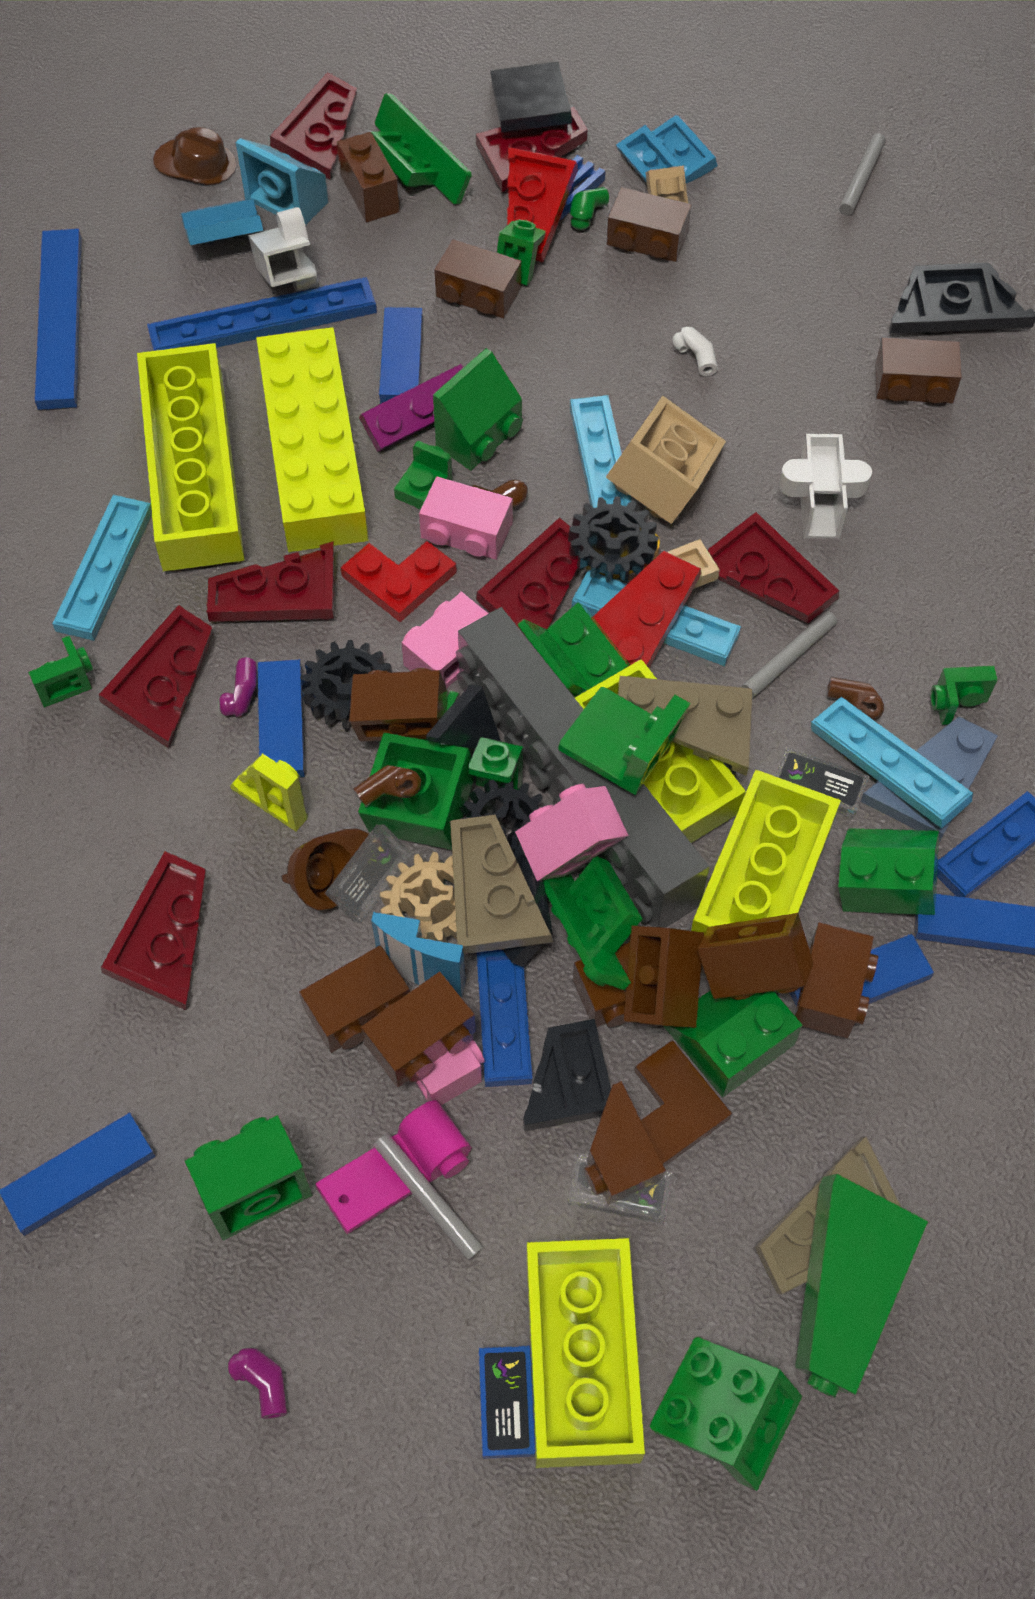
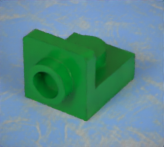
[496,220,546,285]
[394,441,452,510]
[28,635,93,708]
[930,666,997,725]
[469,737,523,790]

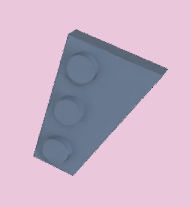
[860,716,998,842]

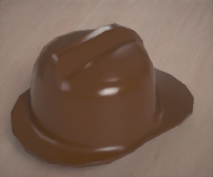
[153,127,237,185]
[281,828,378,910]

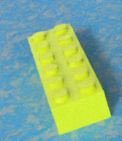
[256,327,368,552]
[137,343,245,572]

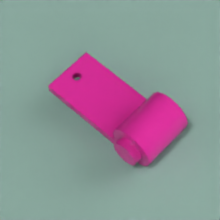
[315,1100,471,1234]

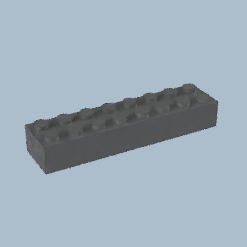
[456,607,710,928]

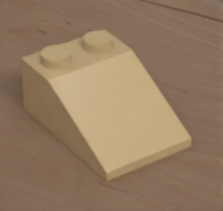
[606,396,726,524]

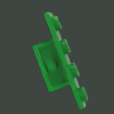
[371,93,472,204]
[544,856,643,990]

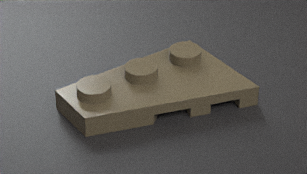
[618,676,752,775]
[450,815,554,954]
[755,1137,901,1294]

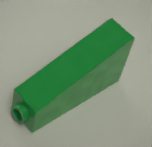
[795,1174,928,1398]

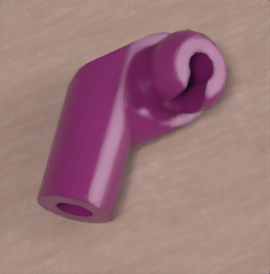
[219,657,257,718]
[228,1348,287,1419]

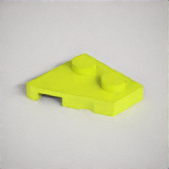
[230,754,307,832]

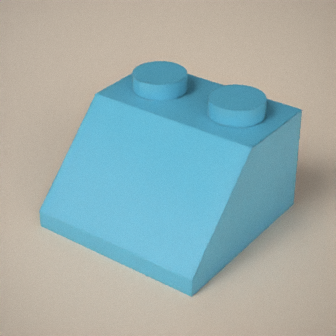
[236,138,328,225]

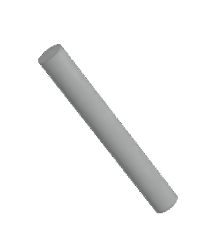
[839,133,886,215]
[742,611,837,698]
[373,1133,483,1260]

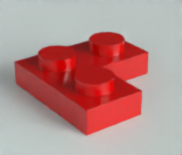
[340,541,457,622]

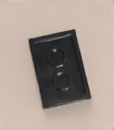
[490,61,572,133]

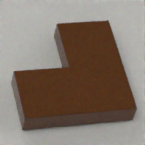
[634,1040,732,1167]

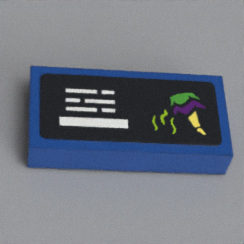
[479,1346,535,1459]

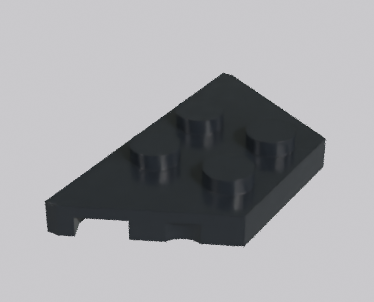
[889,262,1035,334]

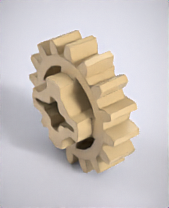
[380,852,457,943]

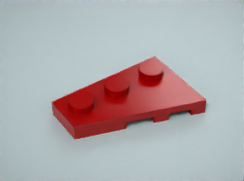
[507,147,578,262]
[593,551,702,668]

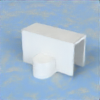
[248,207,319,292]
[779,434,872,539]

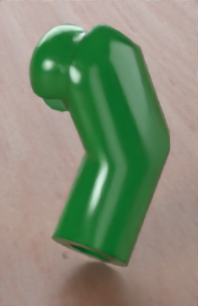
[570,187,609,230]

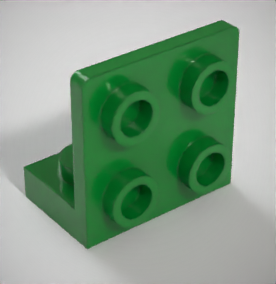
[517,602,630,697]
[558,687,691,795]
[650,1337,803,1491]

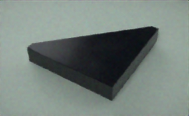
[426,684,501,749]

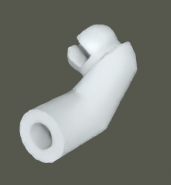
[672,327,718,376]

